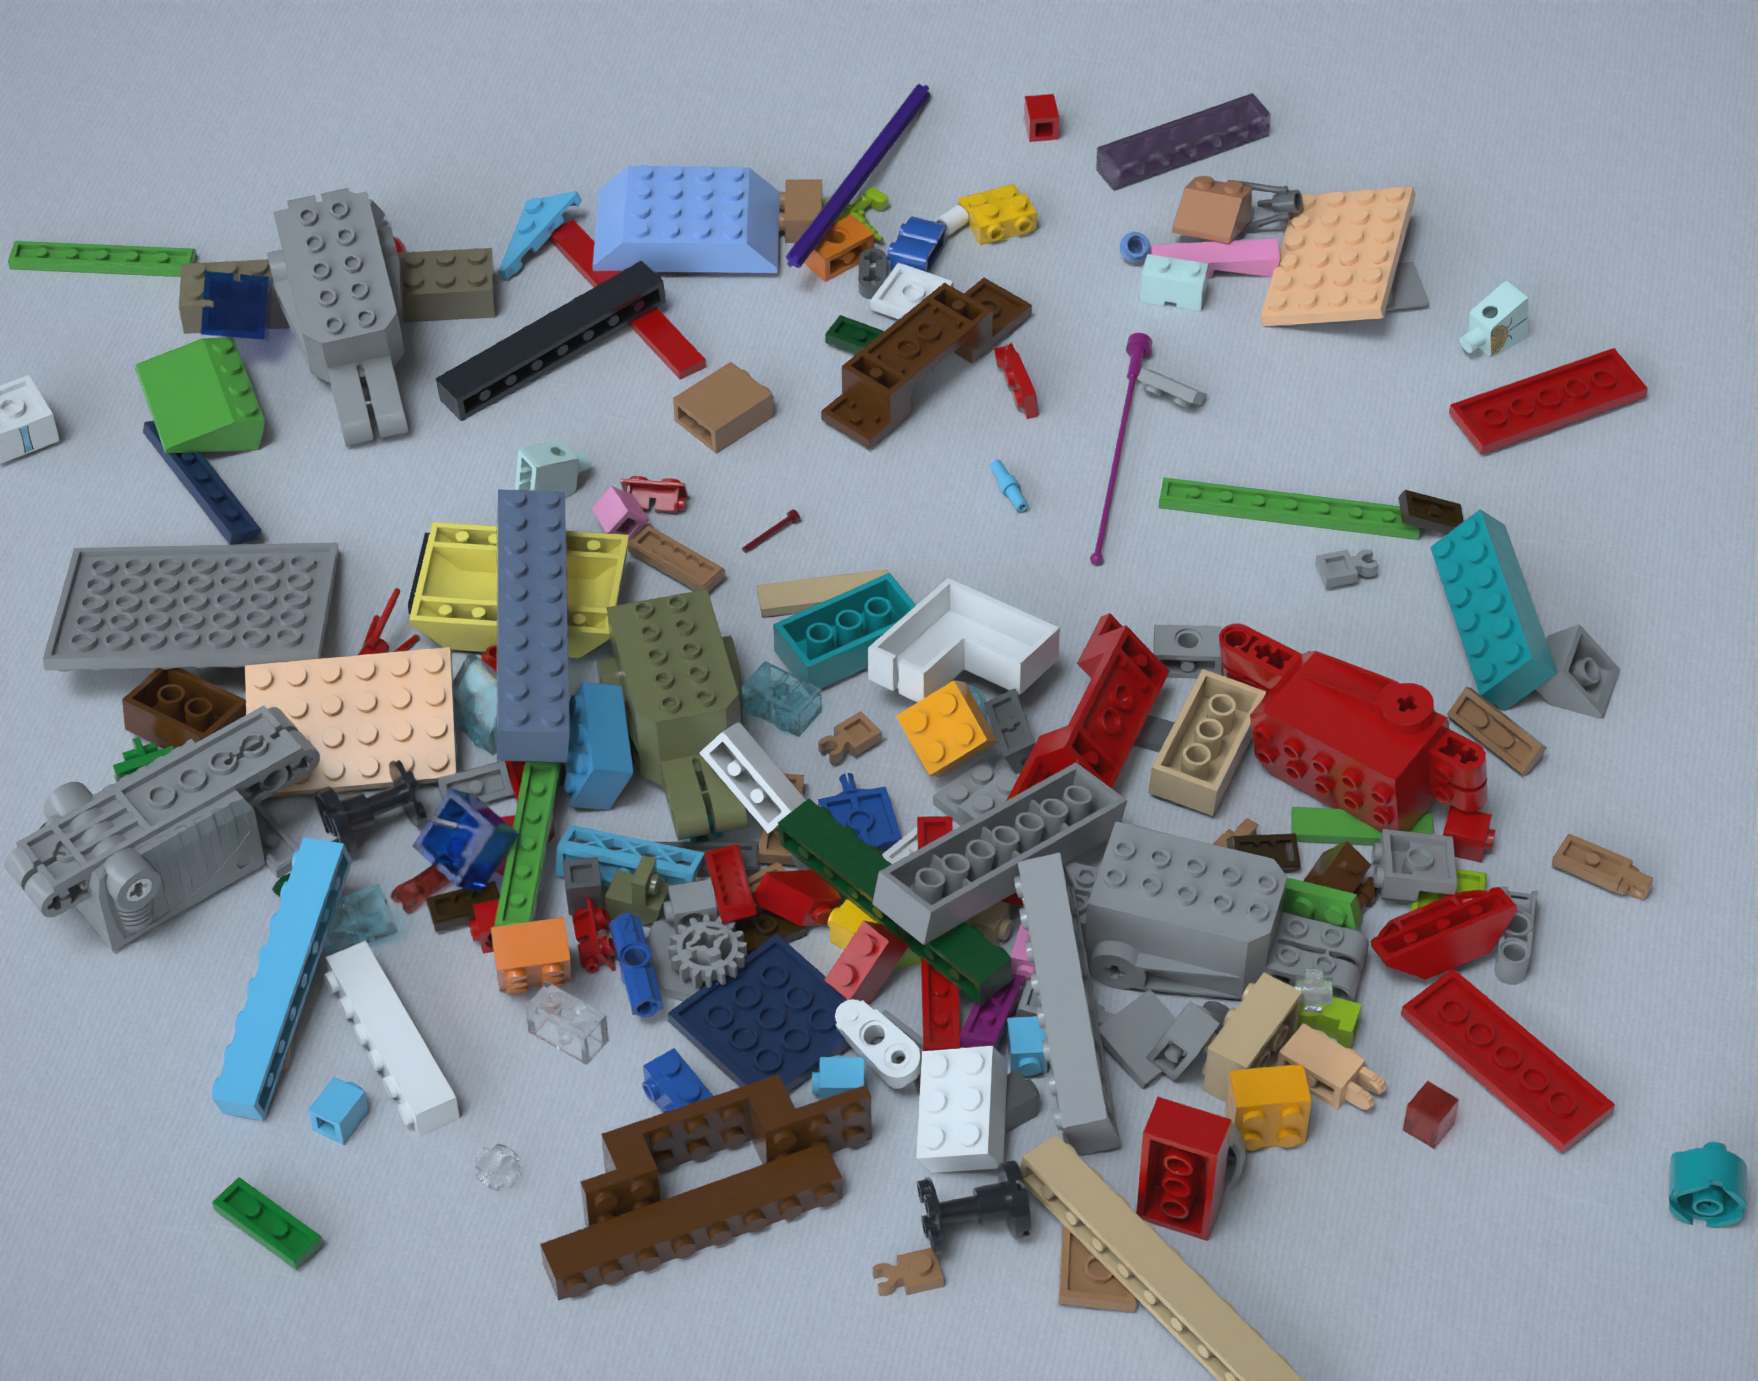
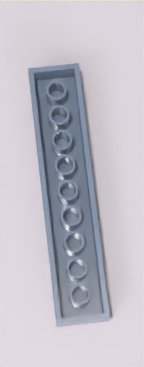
[497,489,570,762]

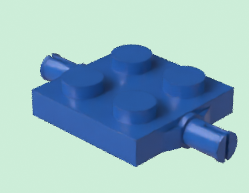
[818,773,902,852]

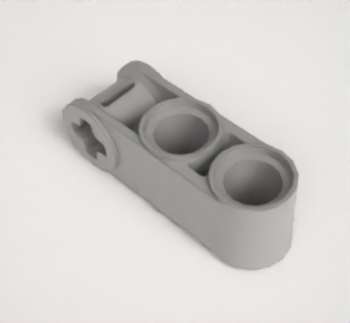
[1494,886,1538,985]

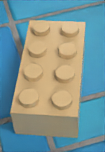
[1148,669,1266,816]

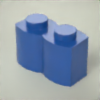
[887,216,947,273]

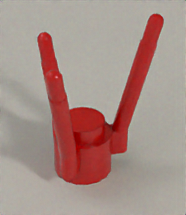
[358,588,419,655]

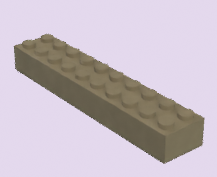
[179,248,495,334]

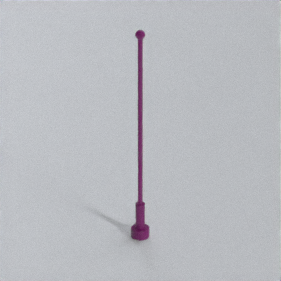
[1090,333,1153,565]

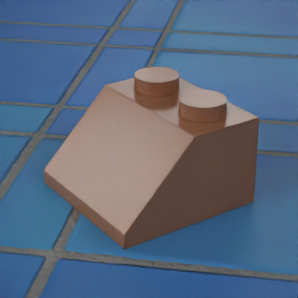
[1172,176,1253,244]

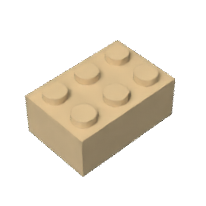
[1202,973,1302,1103]

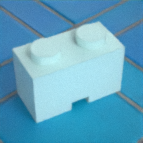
[1140,254,1208,312]

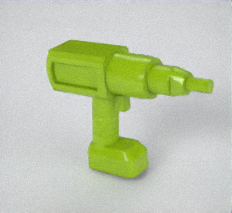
[823,186,889,242]

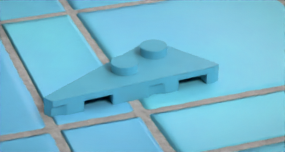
[498,191,582,281]

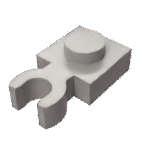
[1315,549,1378,588]

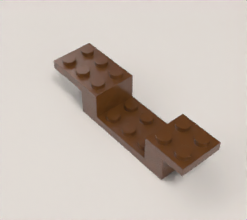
[821,277,1032,449]
[580,1074,872,1227]

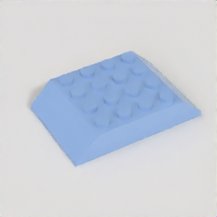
[593,165,780,273]

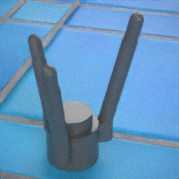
[1227,180,1303,233]

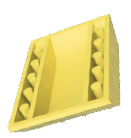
[409,522,629,658]

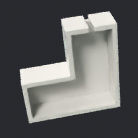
[868,578,1060,702]

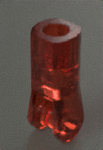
[391,858,455,914]

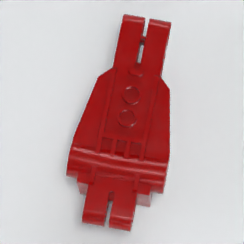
[1219,623,1488,833]

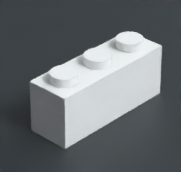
[700,722,806,833]

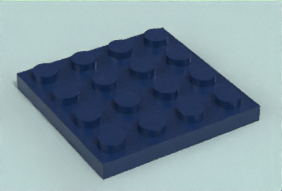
[668,934,850,1092]

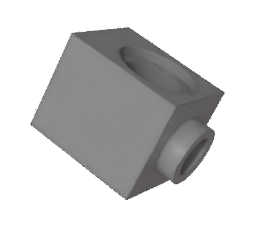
[663,879,717,935]

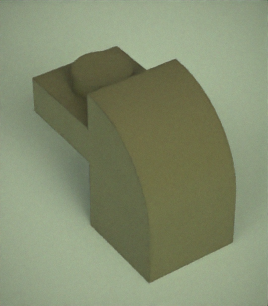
[605,855,671,925]

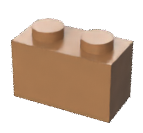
[779,179,823,243]

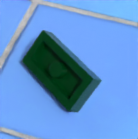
[825,315,884,354]

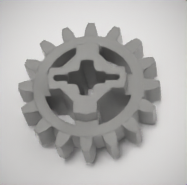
[668,915,747,988]

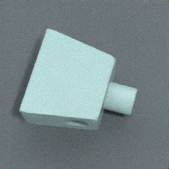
[515,440,590,498]

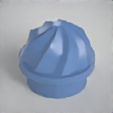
[1119,232,1150,263]

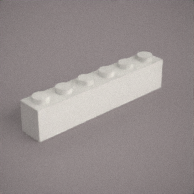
[324,941,460,1136]

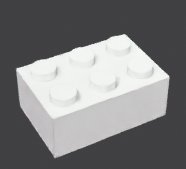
[916,1046,1008,1173]

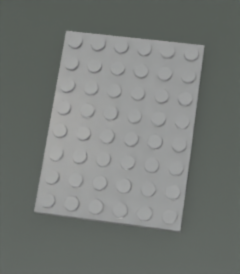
[43,543,339,672]

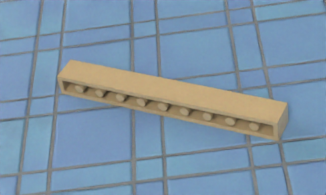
[1020,1134,1304,1381]

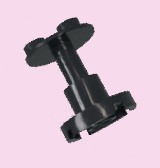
[315,760,428,854]
[917,1160,1031,1253]

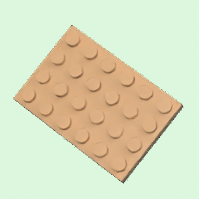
[1260,186,1416,327]
[245,647,458,798]

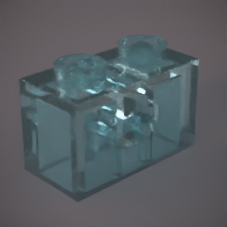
[742,661,822,737]
[324,884,398,955]

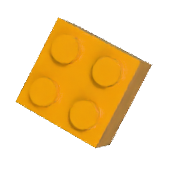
[896,680,998,777]
[1224,1064,1311,1151]

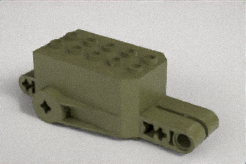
[597,589,748,840]

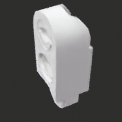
[835,999,922,1089]

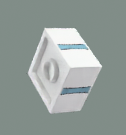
[0,375,59,464]

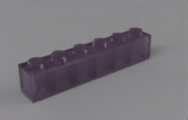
[1096,93,1271,191]

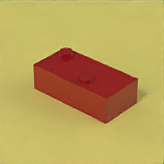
[1136,1097,1232,1241]

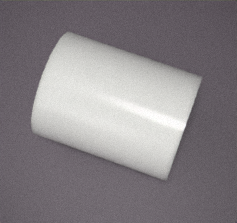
[935,205,969,237]

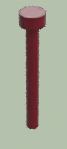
[742,509,800,553]

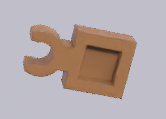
[818,711,882,764]
[872,1248,944,1296]

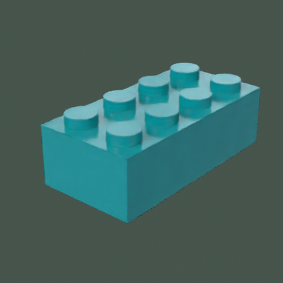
[773,572,916,694]

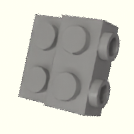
[933,758,1018,826]
[1371,829,1458,901]

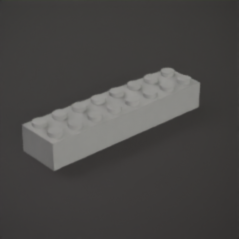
[872,763,1128,945]
[1014,852,1121,1156]

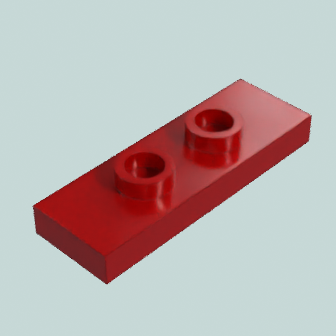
[704,844,757,923]

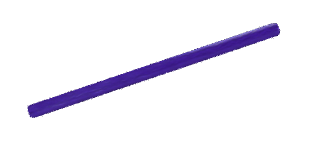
[786,84,930,268]

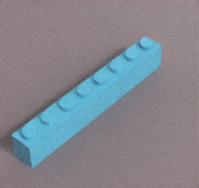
[212,837,353,1121]

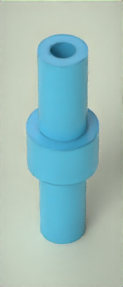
[990,460,1028,512]

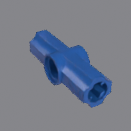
[609,913,663,1018]

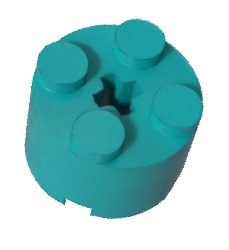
[1669,1142,1747,1228]

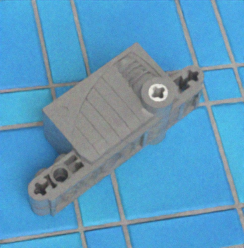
[5,706,320,951]

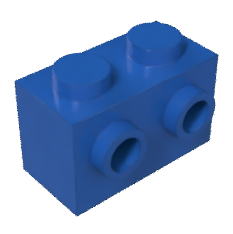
[642,1048,713,1113]

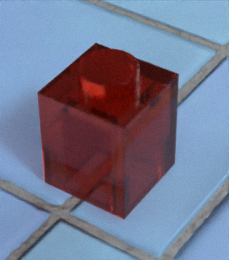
[1403,1080,1459,1149]

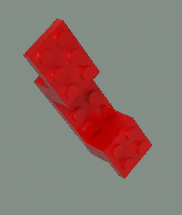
[1006,613,1170,801]

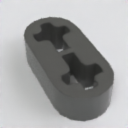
[858,248,887,299]

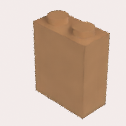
[673,362,774,454]

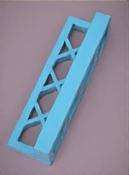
[556,825,705,898]

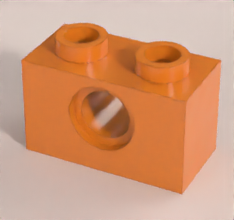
[804,214,874,282]

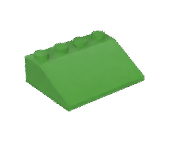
[135,337,265,454]

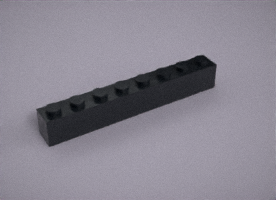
[435,260,666,421]

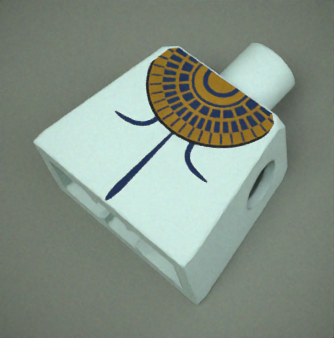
[1459,281,1529,357]

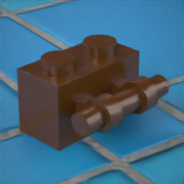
[1304,841,1378,922]

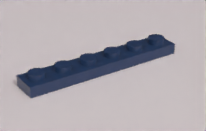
[143,421,261,545]

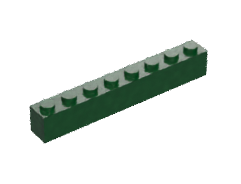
[778,798,1012,1006]

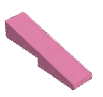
[1150,238,1280,279]

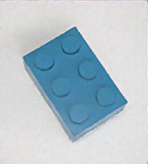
[562,682,633,811]

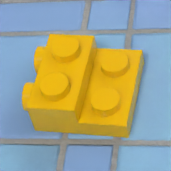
[958,184,1037,245]

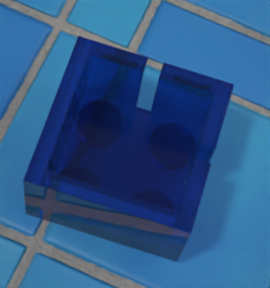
[201,271,273,341]
[412,788,520,892]

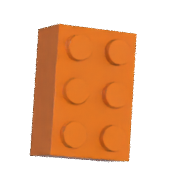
[491,917,571,995]

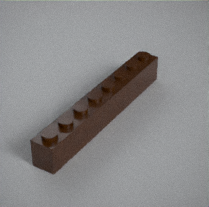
[540,1142,842,1301]

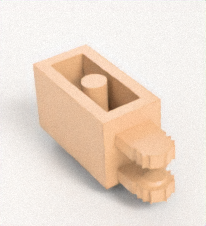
[1277,1023,1387,1111]

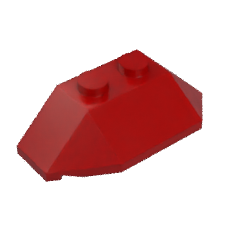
[1370,887,1517,980]

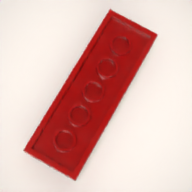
[1449,348,1648,455]
[1401,968,1615,1153]

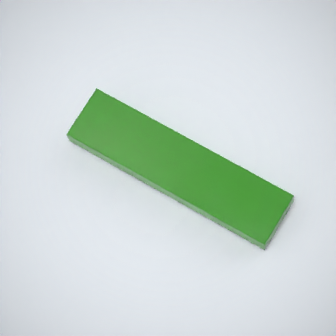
[1291,806,1433,846]

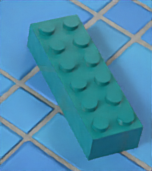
[1430,509,1558,711]

